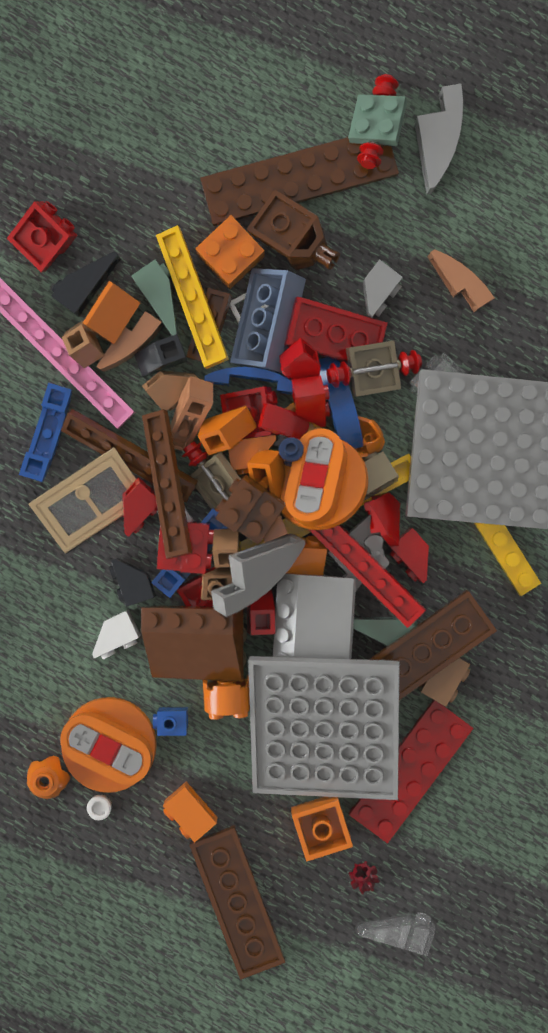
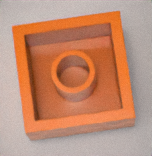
[195,215,265,289]
[291,797,353,862]

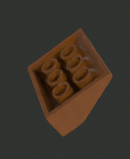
[141,605,244,682]

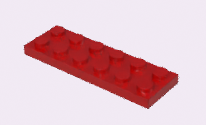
[349,699,473,844]

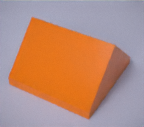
[83,281,140,344]

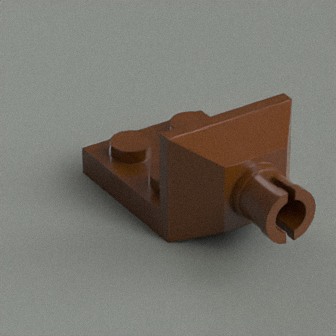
[247,190,340,270]

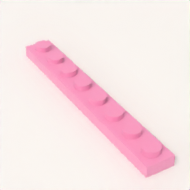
[0,278,135,429]

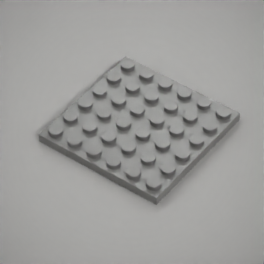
[405,369,548,529]
[248,656,399,800]

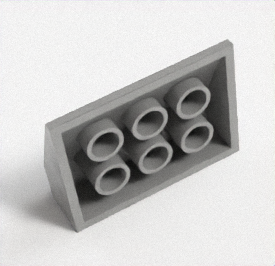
[273,574,356,659]

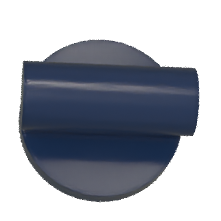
[279,438,304,467]

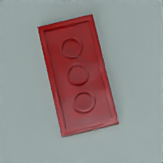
[284,296,388,363]

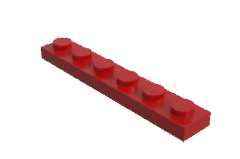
[308,525,426,628]

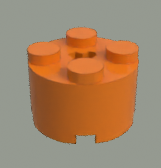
[203,675,250,719]

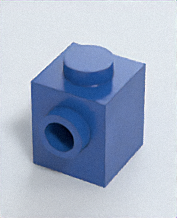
[153,707,188,736]

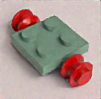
[348,74,407,169]

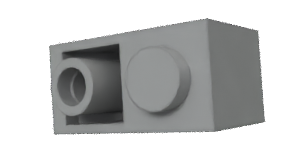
[363,259,403,318]

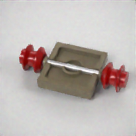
[326,341,422,397]
[182,441,241,509]

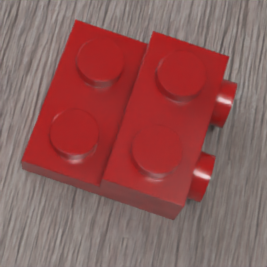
[6,201,78,273]
[220,386,278,439]
[157,522,214,574]

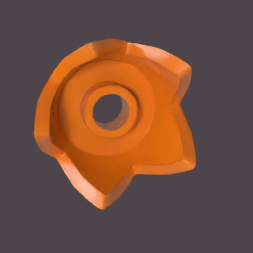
[356,416,385,458]
[27,756,70,799]

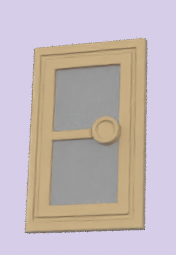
[29,447,136,553]

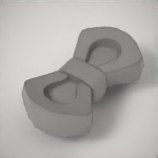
[364,534,390,568]

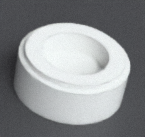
[87,795,112,820]

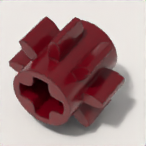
[349,861,380,894]

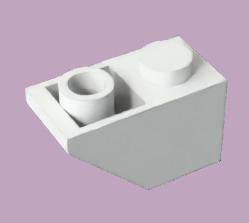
[92,609,141,659]

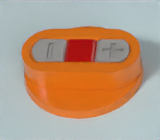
[281,429,368,530]
[60,697,157,792]

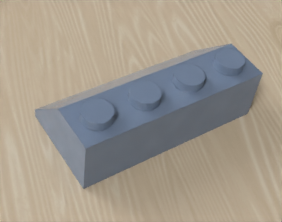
[230,268,306,374]

